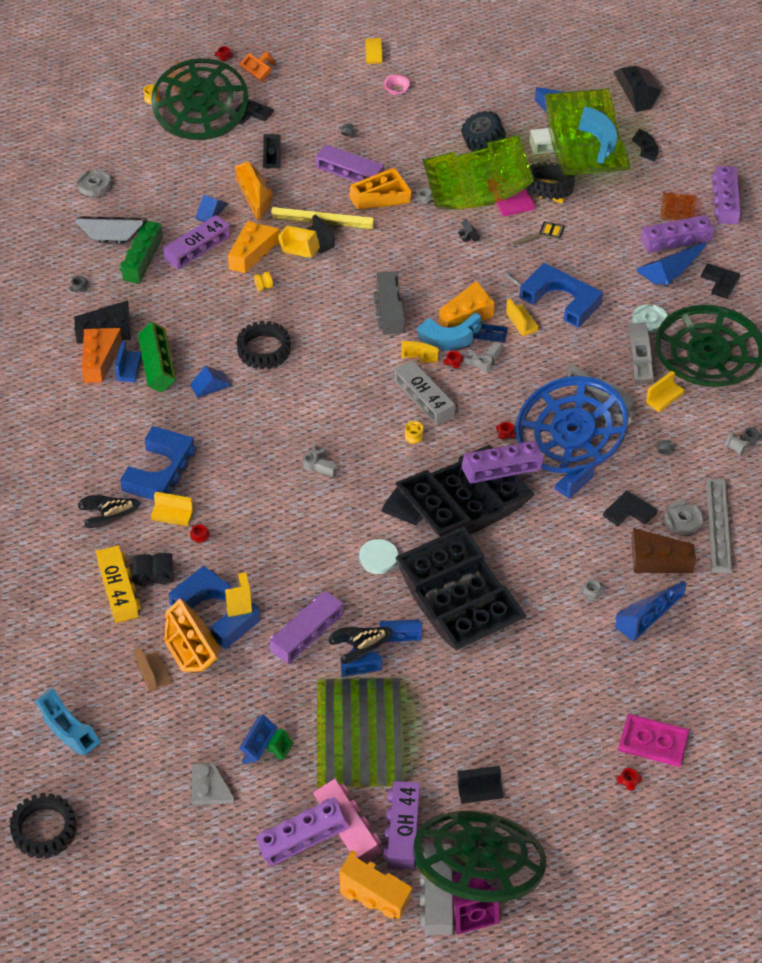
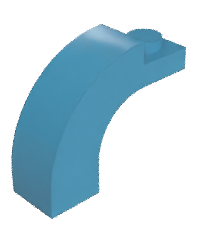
[578,107,617,164]
[417,312,482,351]
[34,688,101,755]

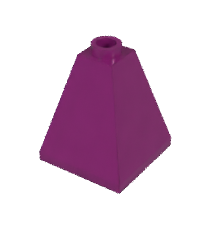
[452,870,500,935]

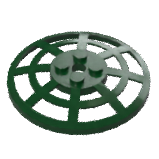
[151,58,249,140]
[655,305,762,387]
[413,811,547,902]

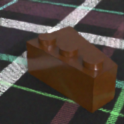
[631,528,696,573]

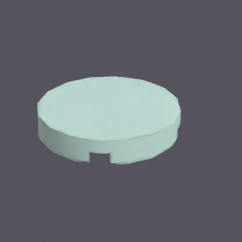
[632,304,668,333]
[359,539,398,574]

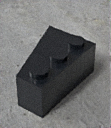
[74,300,131,344]

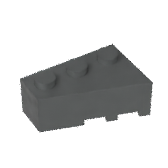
[373,271,405,335]

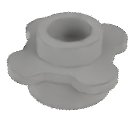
[415,188,435,205]
[580,580,604,600]

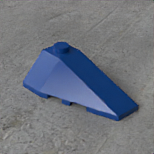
[636,242,707,286]
[615,581,687,641]

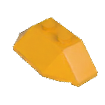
[235,161,273,220]
[164,599,220,672]

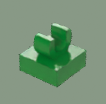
[266,729,294,760]

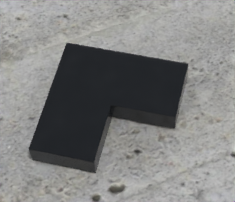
[229,99,274,125]
[701,263,740,299]
[603,490,658,526]

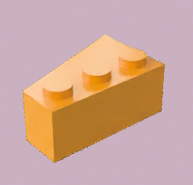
[349,168,411,210]
[439,281,495,328]

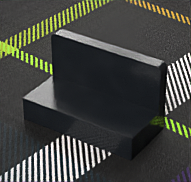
[306,214,335,254]
[457,766,503,804]

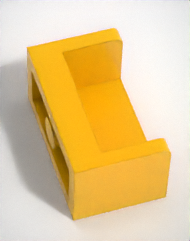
[278,226,320,258]

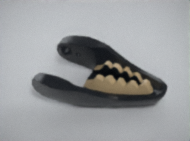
[78,495,140,529]
[328,627,392,664]

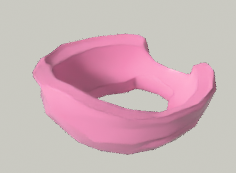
[384,75,410,95]

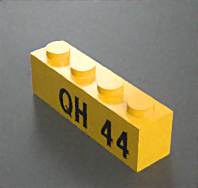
[96,545,141,623]

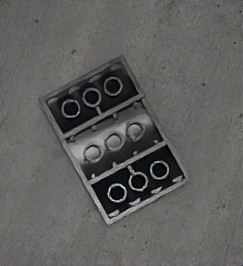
[395,445,534,537]
[395,526,526,651]

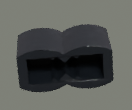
[132,553,174,586]

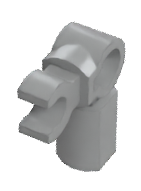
[463,342,504,372]
[303,444,338,478]

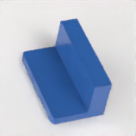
[115,341,142,382]
[554,462,595,499]
[379,619,422,642]
[239,714,278,764]

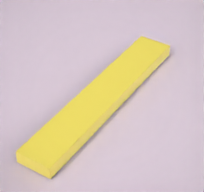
[271,207,375,229]

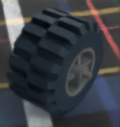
[461,111,506,155]

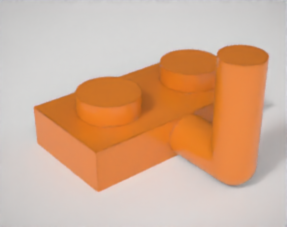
[239,51,276,82]

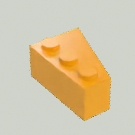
[228,221,280,273]
[339,850,412,919]

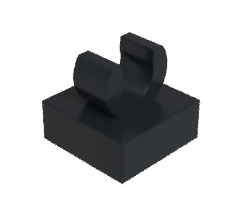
[457,219,481,242]

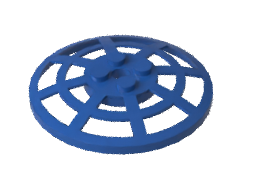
[516,376,628,473]

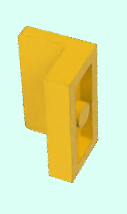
[506,299,539,336]
[646,371,685,413]
[151,492,194,526]
[225,572,252,617]

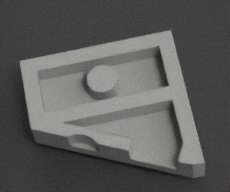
[192,763,234,805]

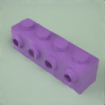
[712,166,740,224]
[641,215,714,253]
[462,441,543,483]
[256,797,350,866]

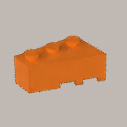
[82,328,122,383]

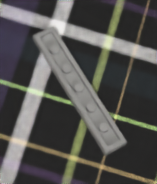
[706,478,732,573]

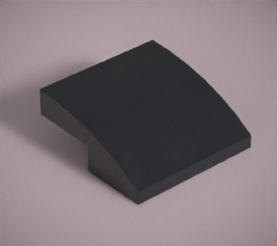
[381,487,423,525]

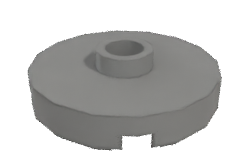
[77,170,111,196]
[664,501,703,535]

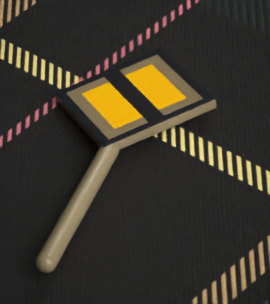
[512,221,565,245]

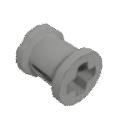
[724,432,749,456]

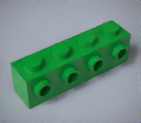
[120,220,163,284]
[138,321,176,392]

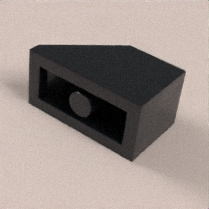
[263,134,282,168]

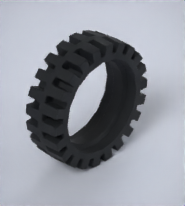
[524,162,575,200]
[237,321,291,369]
[10,793,77,859]

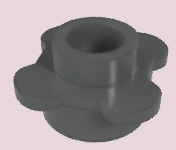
[339,124,358,137]
[69,276,89,292]
[739,427,762,446]
[656,440,676,456]

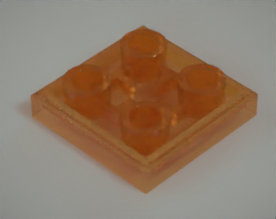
[660,192,697,220]

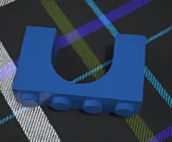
[519,263,603,328]
[120,426,196,501]
[168,565,261,650]

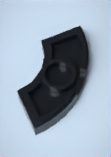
[632,129,658,162]

